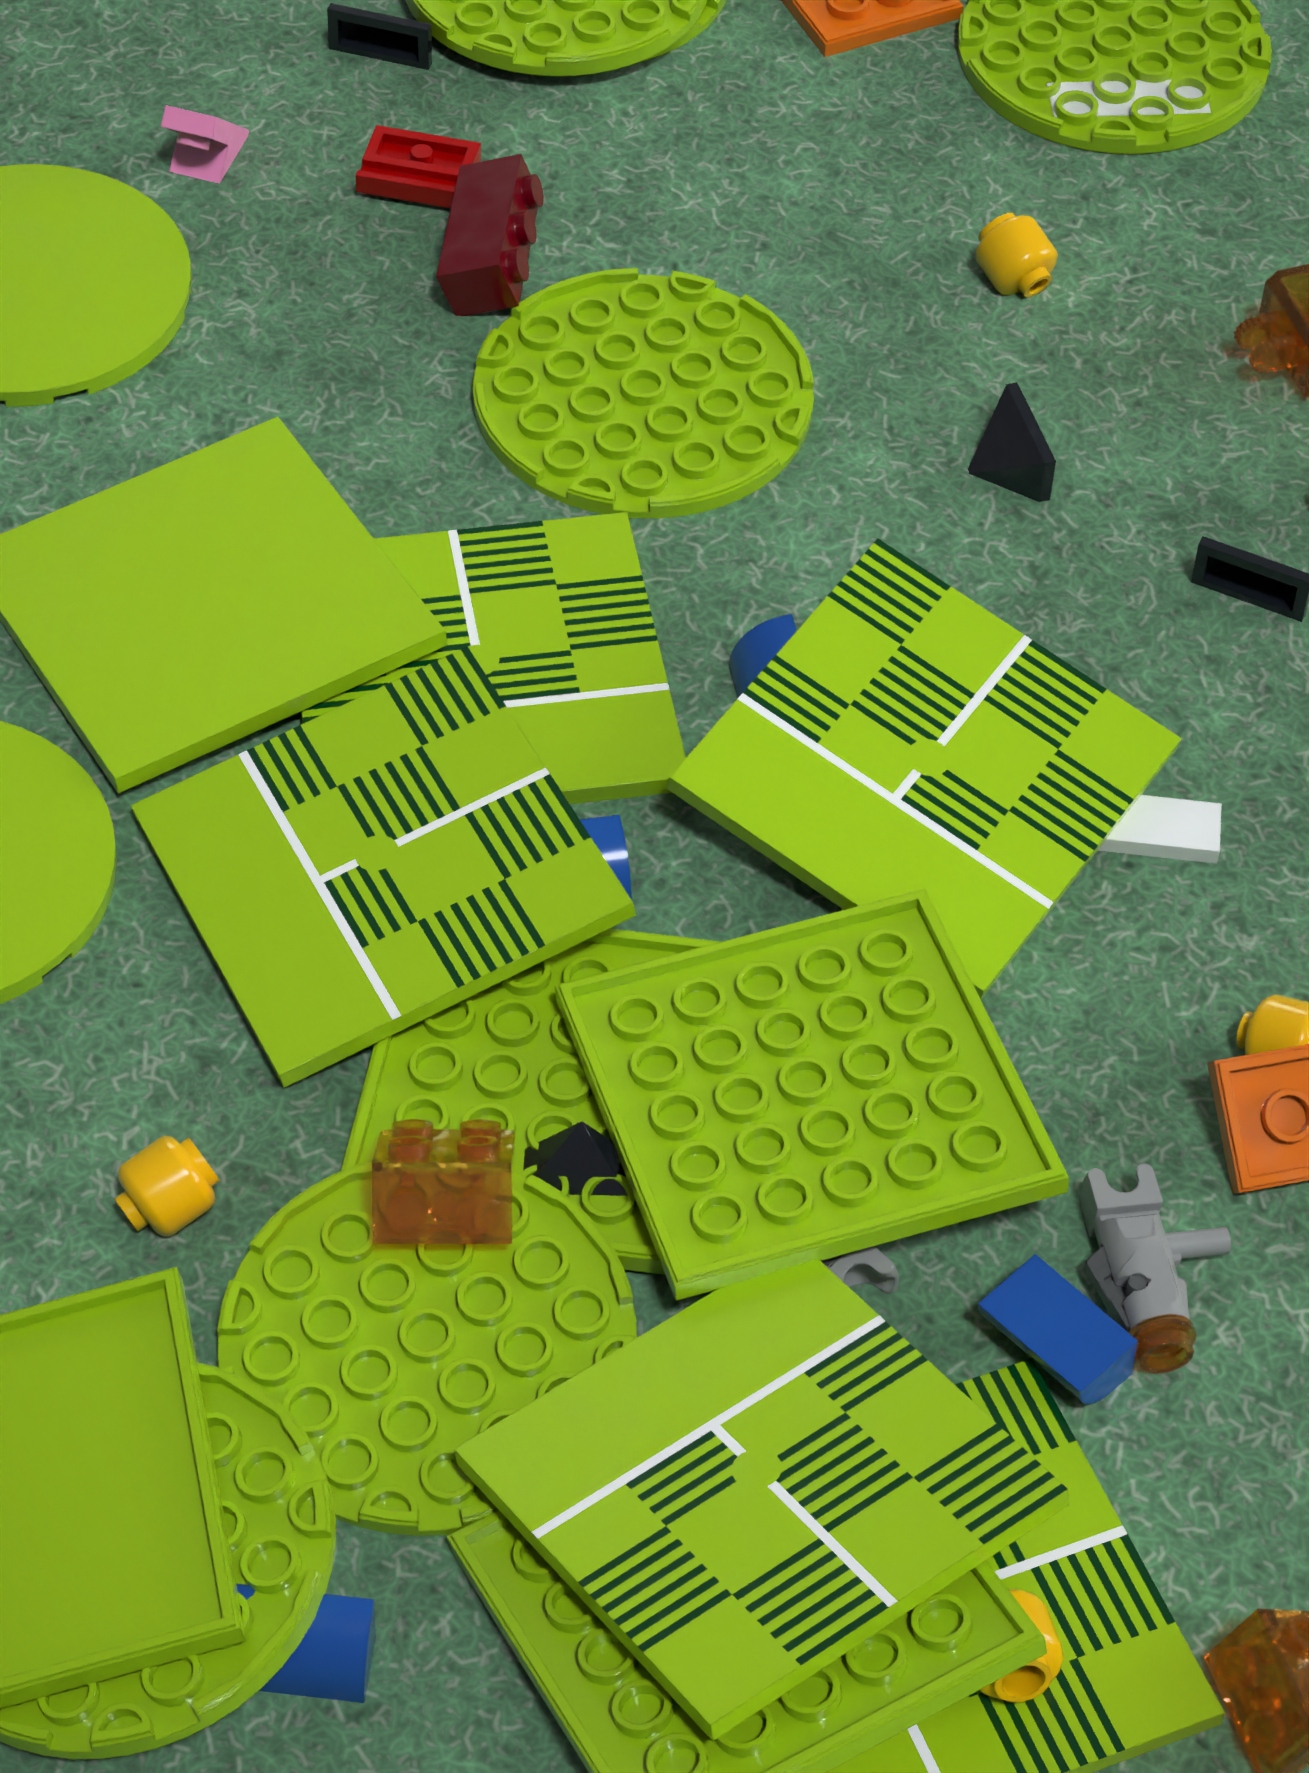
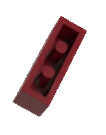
[436,154,544,316]

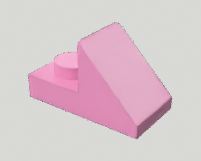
[161,105,249,184]

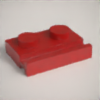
[355,125,481,208]

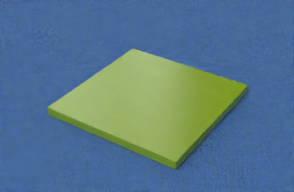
[0,416,447,794]
[0,1267,246,1709]

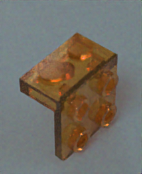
[372,1119,515,1244]
[1204,1608,1309,1773]

